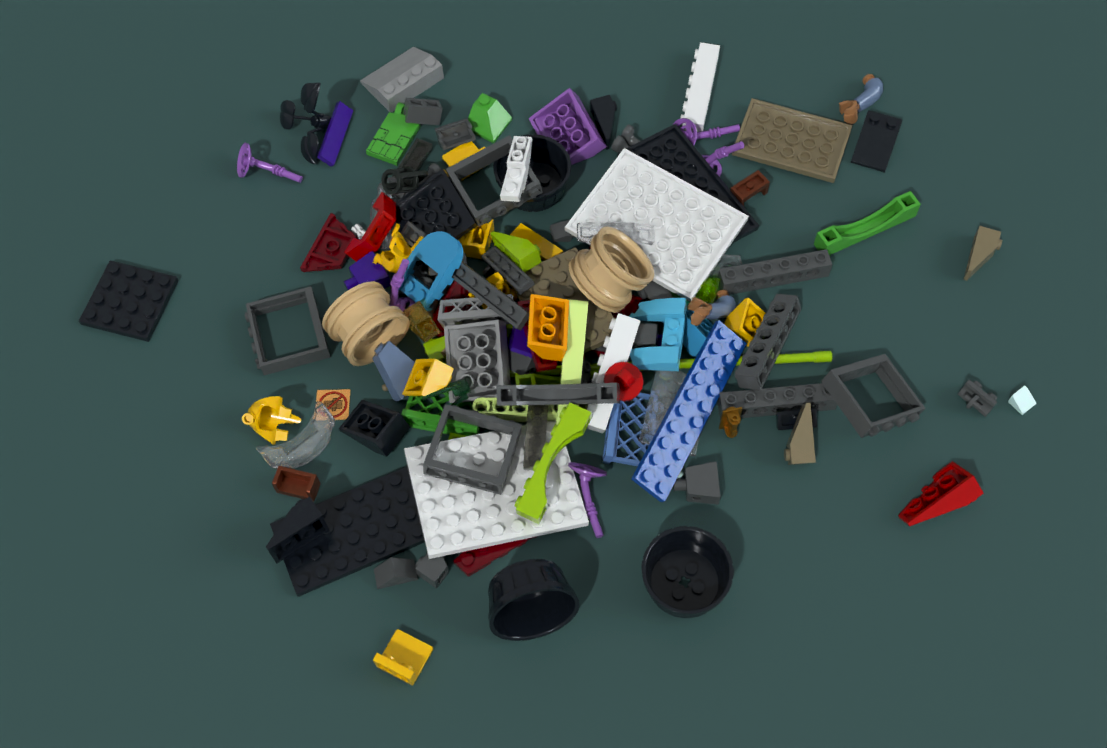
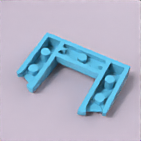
[629,298,687,371]

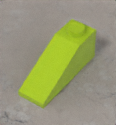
[490,231,542,272]

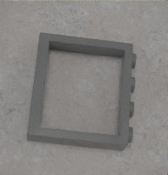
[446,135,543,227]
[244,286,330,376]
[821,354,926,438]
[423,404,522,495]

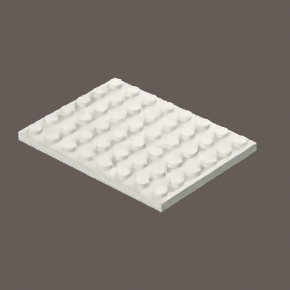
[565,148,749,302]
[404,421,589,559]

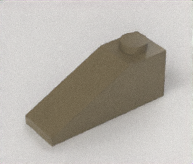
[963,226,1003,281]
[784,403,816,465]

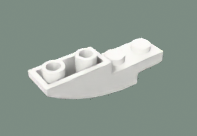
[500,136,532,202]

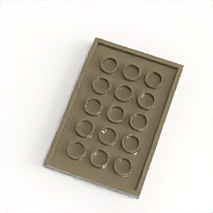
[732,98,853,183]
[514,247,614,365]

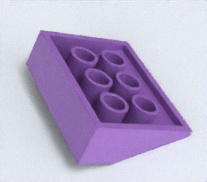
[529,88,607,165]

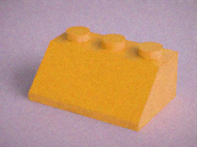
[527,294,569,362]

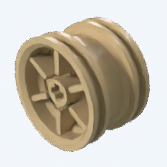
[569,227,654,313]
[322,281,410,366]

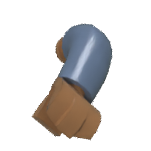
[839,74,883,125]
[687,290,736,326]

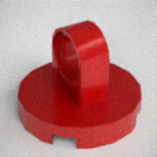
[604,362,643,401]

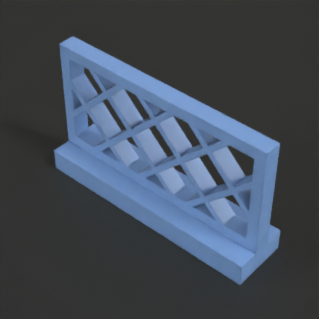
[602,393,658,466]

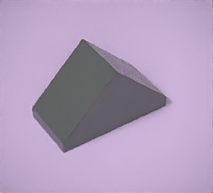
[374,557,418,589]

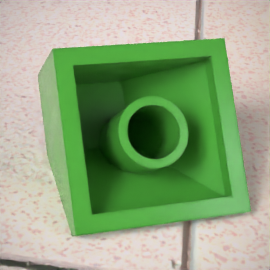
[468,93,512,143]

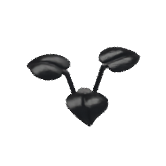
[280,83,331,164]

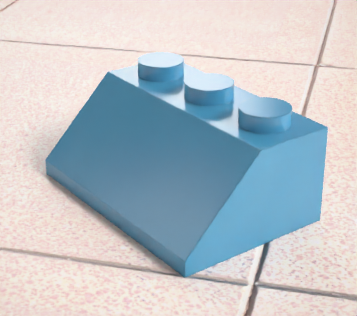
[662,300,713,357]

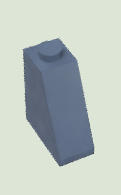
[372,341,415,402]

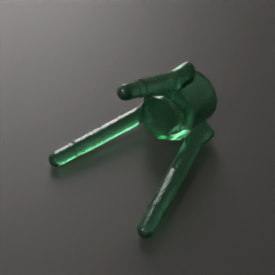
[422,378,471,415]

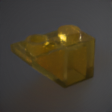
[403,301,441,343]

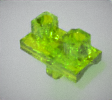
[696,277,720,303]

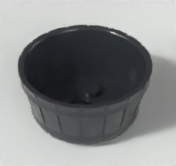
[493,134,571,212]
[641,526,734,618]
[488,559,580,641]

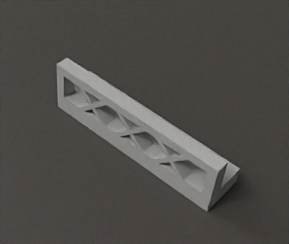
[437,294,514,328]

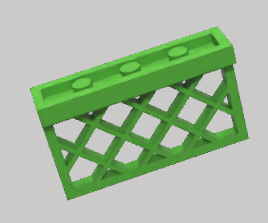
[401,388,485,436]

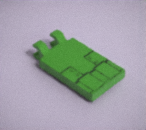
[366,102,421,166]

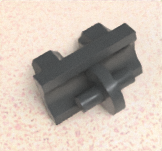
[957,380,997,417]

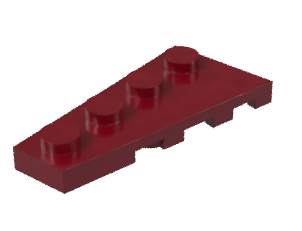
[454,536,538,577]

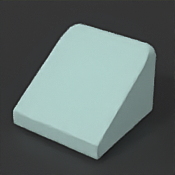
[1008,385,1036,415]

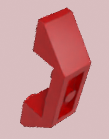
[344,192,396,262]

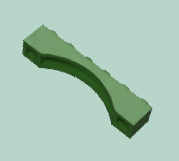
[814,191,921,255]

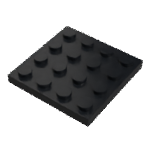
[394,168,478,266]
[79,260,179,342]

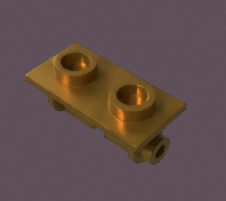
[719,407,742,438]

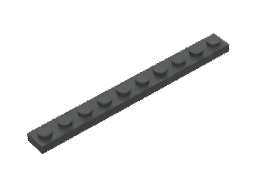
[401,221,529,330]

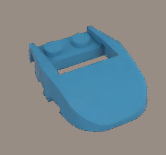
[399,231,463,312]

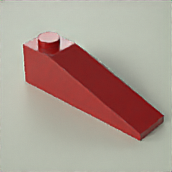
[898,461,984,526]

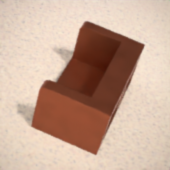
[730,170,770,206]
[272,466,321,502]

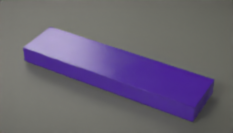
[317,101,353,167]

